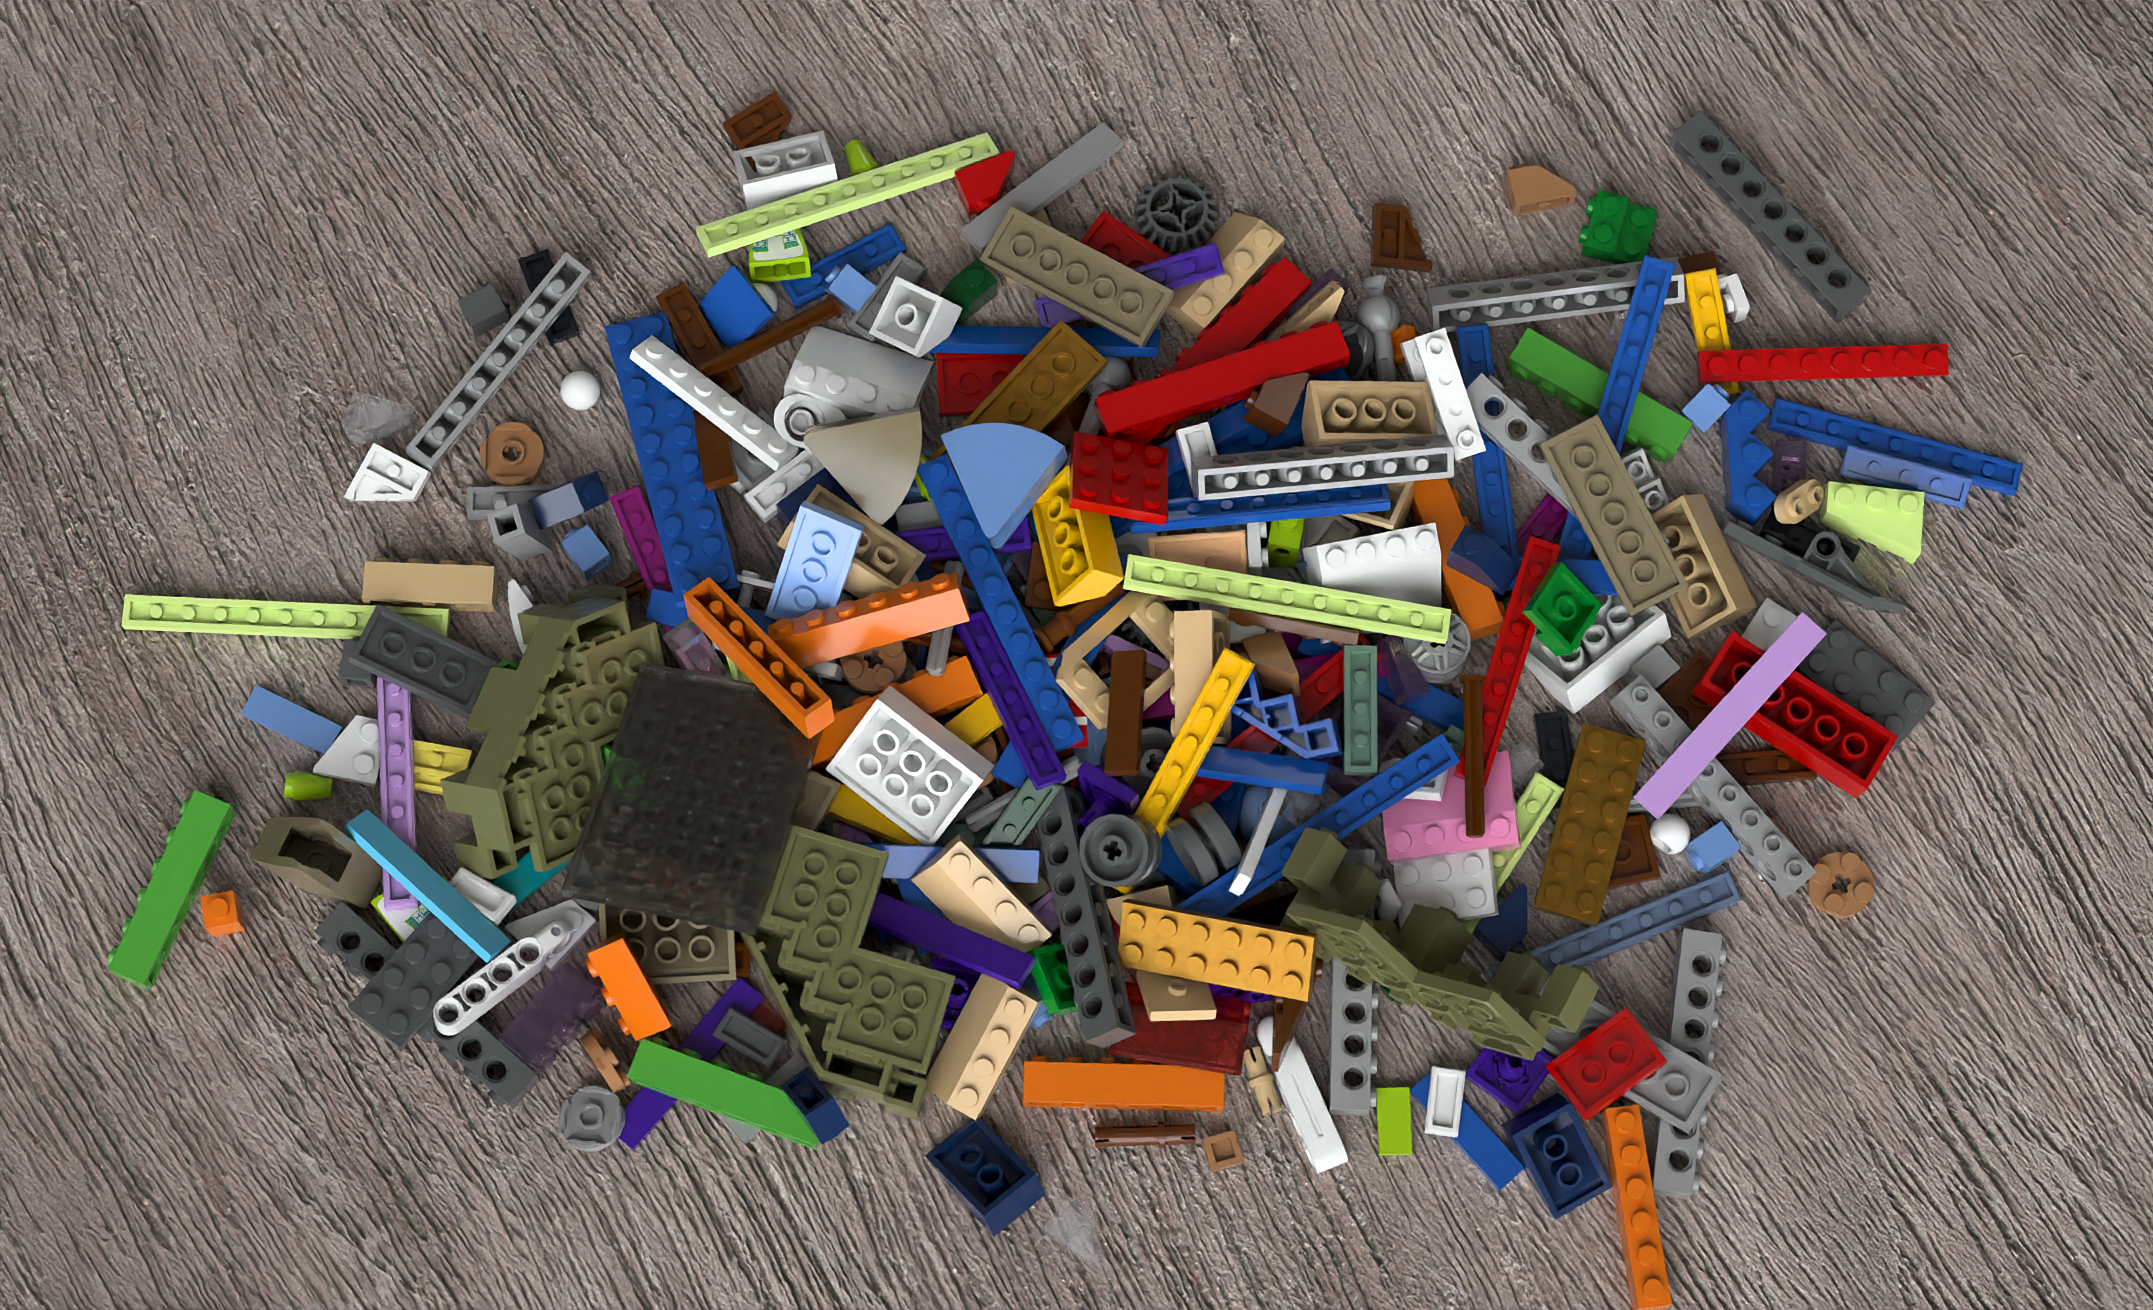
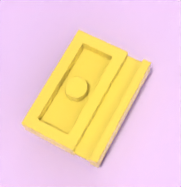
[413,740,473,795]

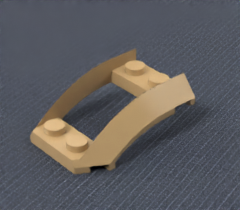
[1055,590,1175,730]

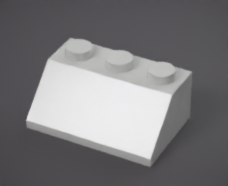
[732,130,838,210]

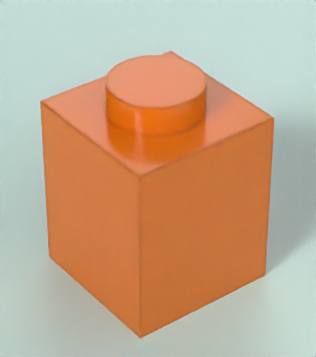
[200,890,245,937]

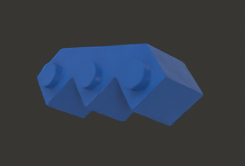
[1719,390,1777,527]
[1230,670,1343,761]

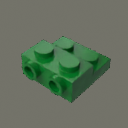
[1578,189,1657,264]
[1522,562,1602,656]
[1026,943,1078,1016]

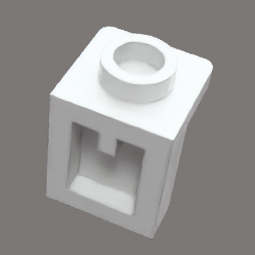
[1717,274,1750,323]

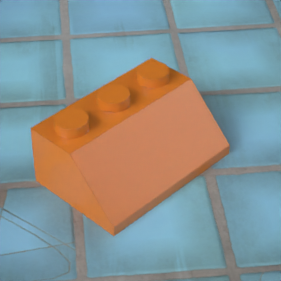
[585,930,672,1041]

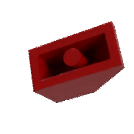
[954,150,1015,216]

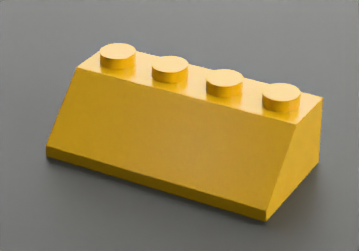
[1032,465,1124,607]

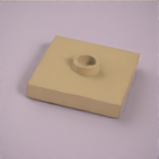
[1136,970,1217,1021]

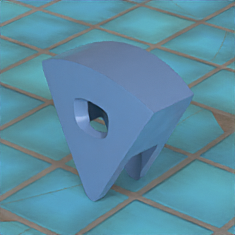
[940,423,1068,550]

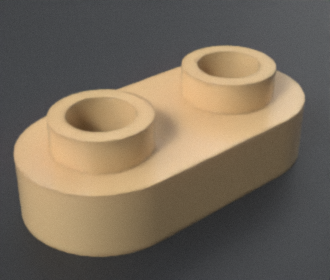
[1774,479,1824,524]

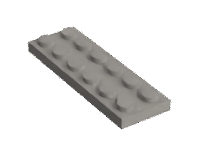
[1539,975,1723,1134]

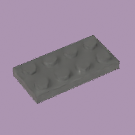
[348,604,496,719]
[1794,619,1936,752]
[347,912,481,1051]

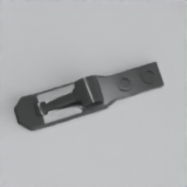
[1722,519,1905,614]

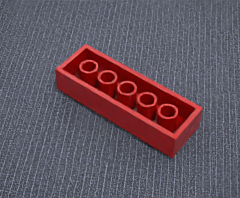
[1690,631,1898,798]

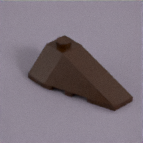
[1271,923,1323,1072]

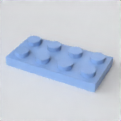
[765,501,865,621]

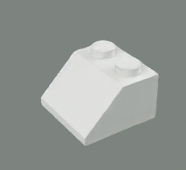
[869,276,963,358]

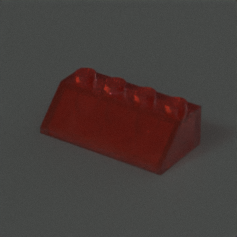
[1108,981,1252,1076]

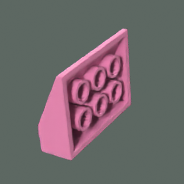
[1379,751,1522,865]

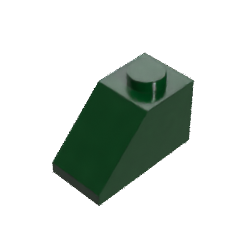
[939,259,998,326]

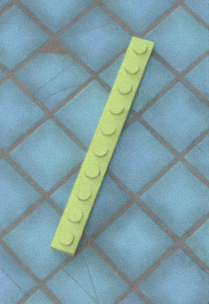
[696,132,1000,257]
[1123,554,1451,644]
[122,594,450,639]

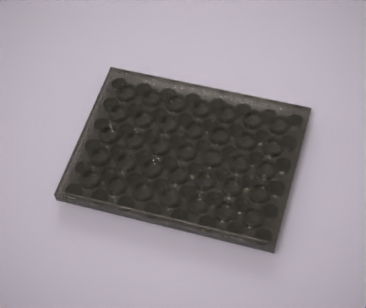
[561,662,823,935]

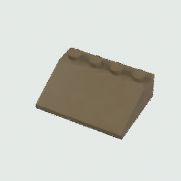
[598,877,736,987]

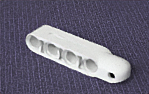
[433,919,572,1036]
[1256,1015,1348,1174]

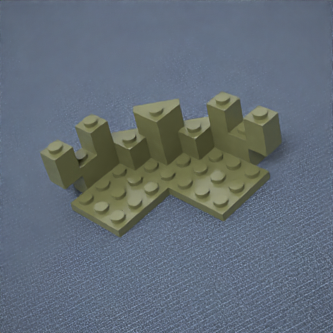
[440,583,668,879]
[730,825,956,1120]
[1281,827,1599,1061]

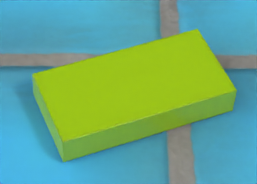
[1376,1087,1413,1156]

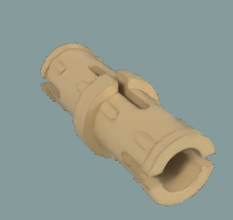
[1241,1046,1283,1116]

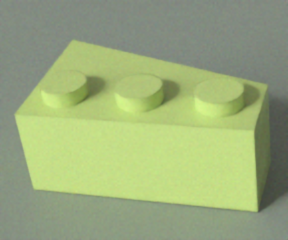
[1819,481,1925,565]

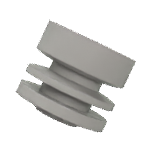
[1398,612,1471,688]

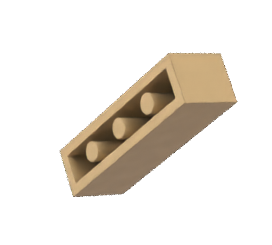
[362,558,498,612]

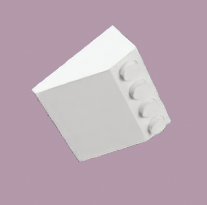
[784,325,933,419]
[1302,523,1441,644]
[1524,594,1672,714]
[826,685,994,845]

